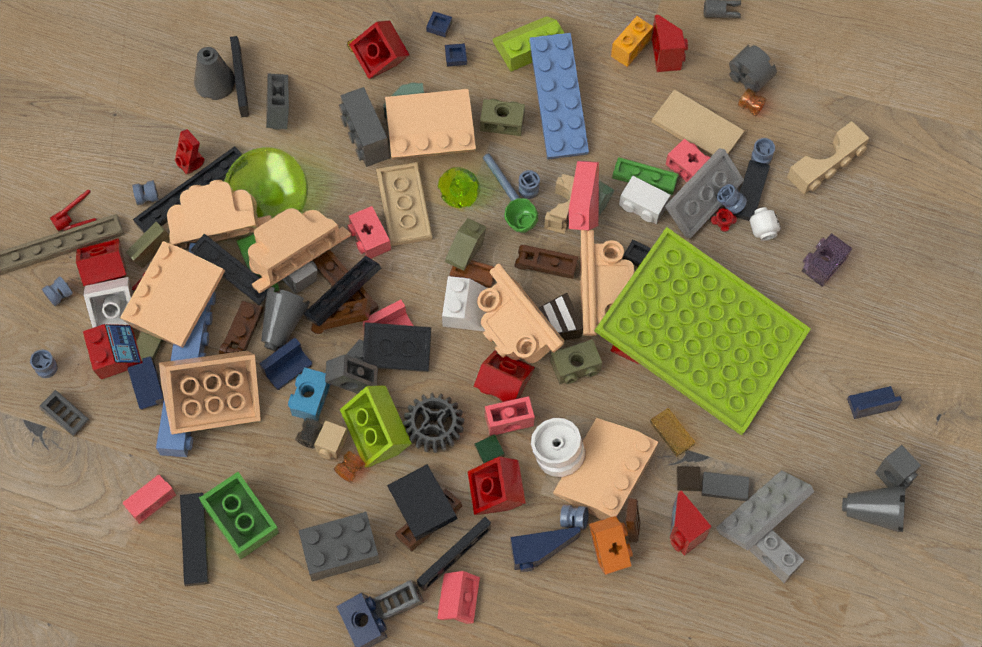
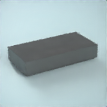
[701,472,749,501]

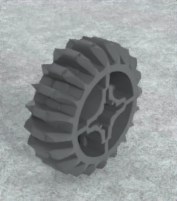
[403,392,464,453]

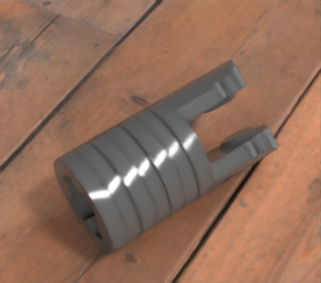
[703,0,741,18]

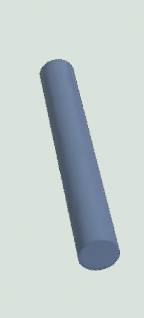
[483,153,520,201]

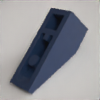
[510,527,581,572]

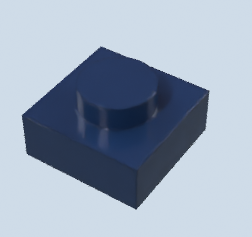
[426,11,452,37]
[445,43,467,67]

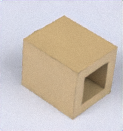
[315,420,348,459]

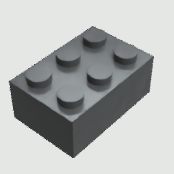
[339,87,389,167]
[298,512,380,582]

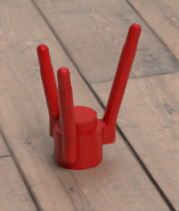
[49,190,97,232]

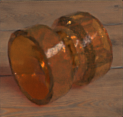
[738,88,767,116]
[334,451,365,483]

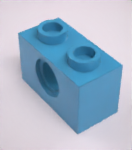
[288,367,331,423]

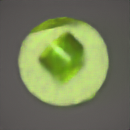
[438,167,480,209]

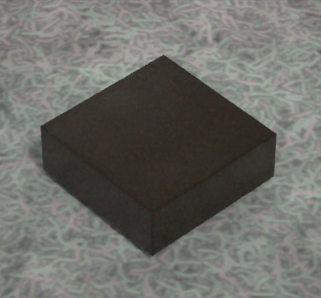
[676,466,701,491]

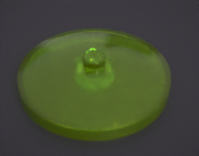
[224,147,308,218]

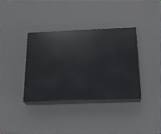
[362,322,432,372]
[387,464,458,541]

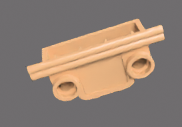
[167,180,272,249]
[248,208,351,293]
[580,230,635,336]
[477,264,564,363]

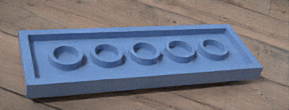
[529,33,589,159]

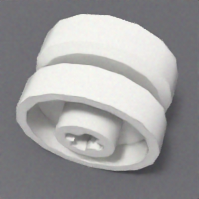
[531,418,585,477]

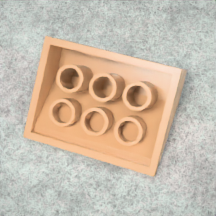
[385,89,476,160]
[120,241,225,348]
[159,351,261,434]
[553,418,658,520]

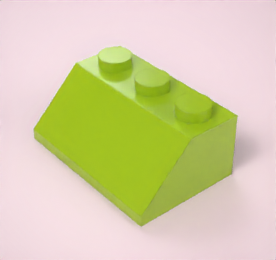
[492,16,564,72]
[340,386,412,468]

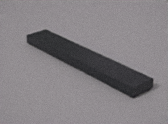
[133,146,248,233]

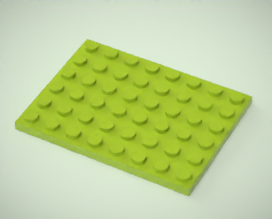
[594,227,811,435]

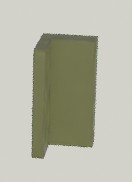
[126,222,170,268]

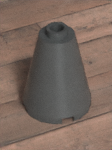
[194,47,235,100]
[261,287,310,351]
[842,486,906,532]

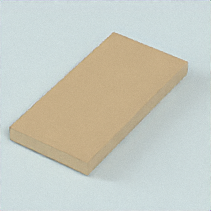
[652,89,745,157]
[376,162,432,246]

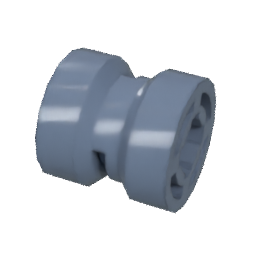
[751,138,775,165]
[518,170,540,199]
[132,180,159,205]
[717,184,747,214]
[42,276,73,306]
[30,349,58,378]
[560,505,589,530]

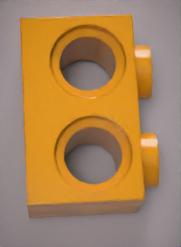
[611,16,653,67]

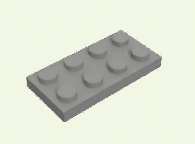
[665,148,744,238]
[716,470,814,551]

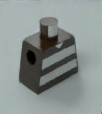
[539,293,583,341]

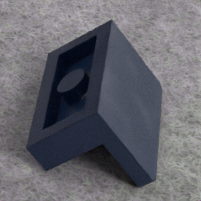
[259,338,312,390]
[128,356,164,410]
[847,386,902,419]

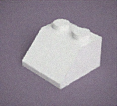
[442,276,487,331]
[84,277,133,328]

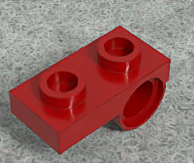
[174,129,205,174]

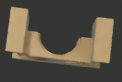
[544,174,574,234]

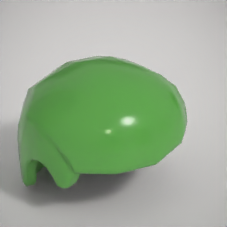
[504,198,538,233]

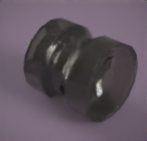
[295,418,323,449]

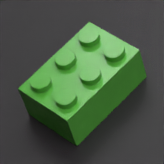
[199,472,279,560]

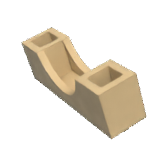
[787,121,869,195]

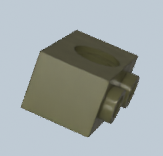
[480,99,525,136]
[550,339,602,385]

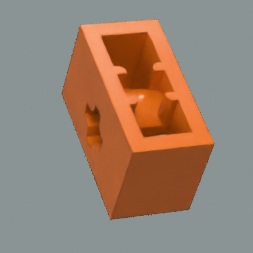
[589,516,633,575]

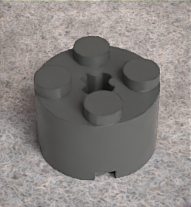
[729,45,777,95]

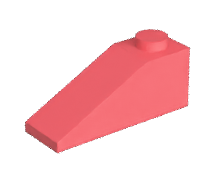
[569,161,599,231]

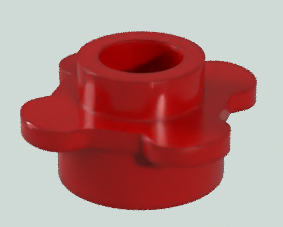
[711,208,737,232]

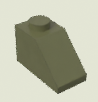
[445,218,487,271]

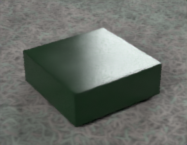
[474,434,505,464]

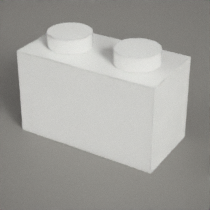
[619,176,670,224]

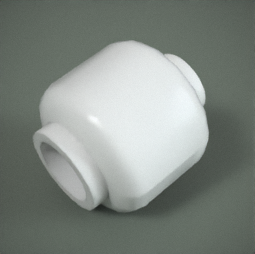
[750,207,781,241]

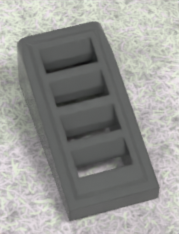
[39,390,89,436]
[373,580,424,620]

